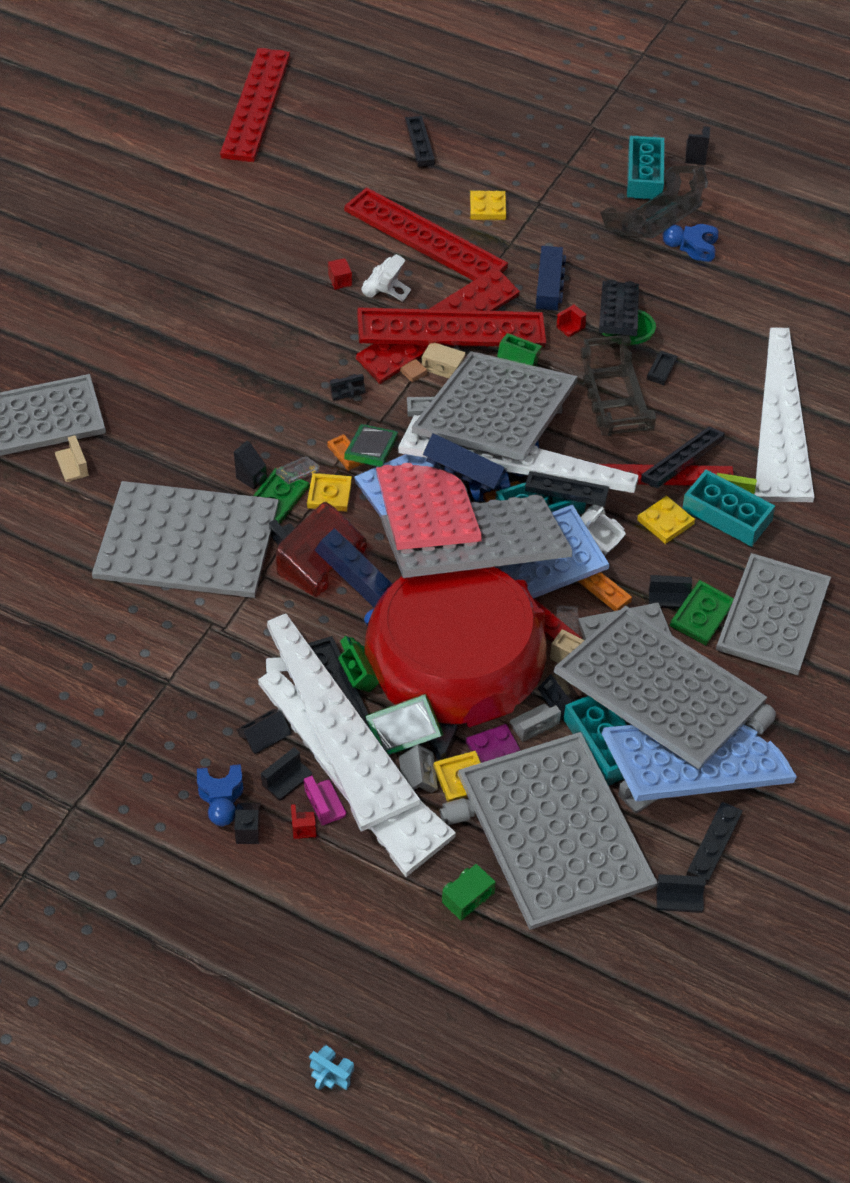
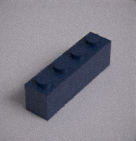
[536,246,566,311]
[422,433,507,492]
[315,528,393,608]

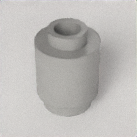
[745,704,776,735]
[440,798,475,825]

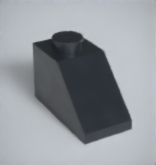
[234,441,267,490]
[427,722,458,761]
[234,803,261,844]

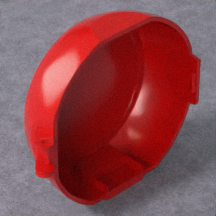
[364,567,547,728]

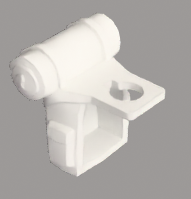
[361,254,411,302]
[581,505,626,556]

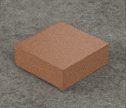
[401,359,427,383]

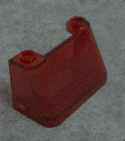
[276,501,367,598]

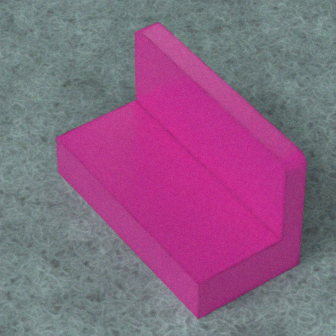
[304,776,346,826]

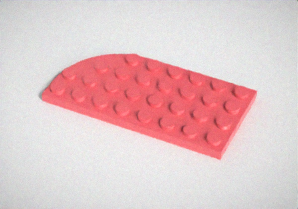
[376,463,482,550]

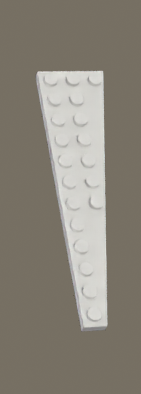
[754,328,814,502]
[398,415,638,493]
[267,614,420,832]
[258,668,456,877]

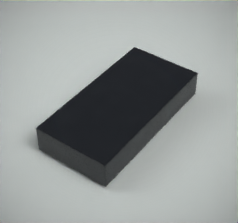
[647,351,678,385]

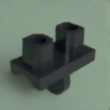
[329,374,366,401]

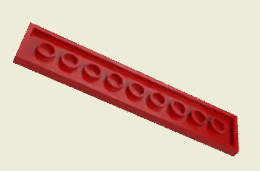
[220,48,290,162]
[344,187,508,281]
[355,267,520,384]
[357,308,546,347]

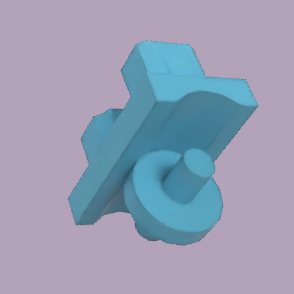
[309,1045,354,1090]

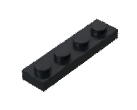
[405,116,435,167]
[525,471,609,507]
[686,802,743,885]

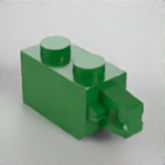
[338,636,379,692]

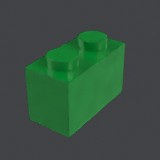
[497,333,542,366]
[442,864,496,921]

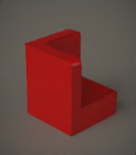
[328,258,352,290]
[556,304,587,337]
[291,804,316,839]

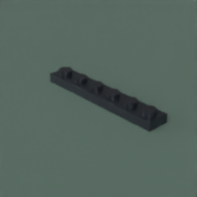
[641,426,725,489]

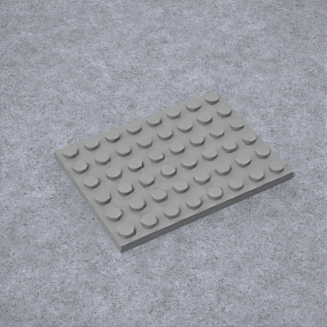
[412,351,578,461]
[92,481,279,598]
[381,495,572,578]
[554,605,767,769]
[458,732,657,930]

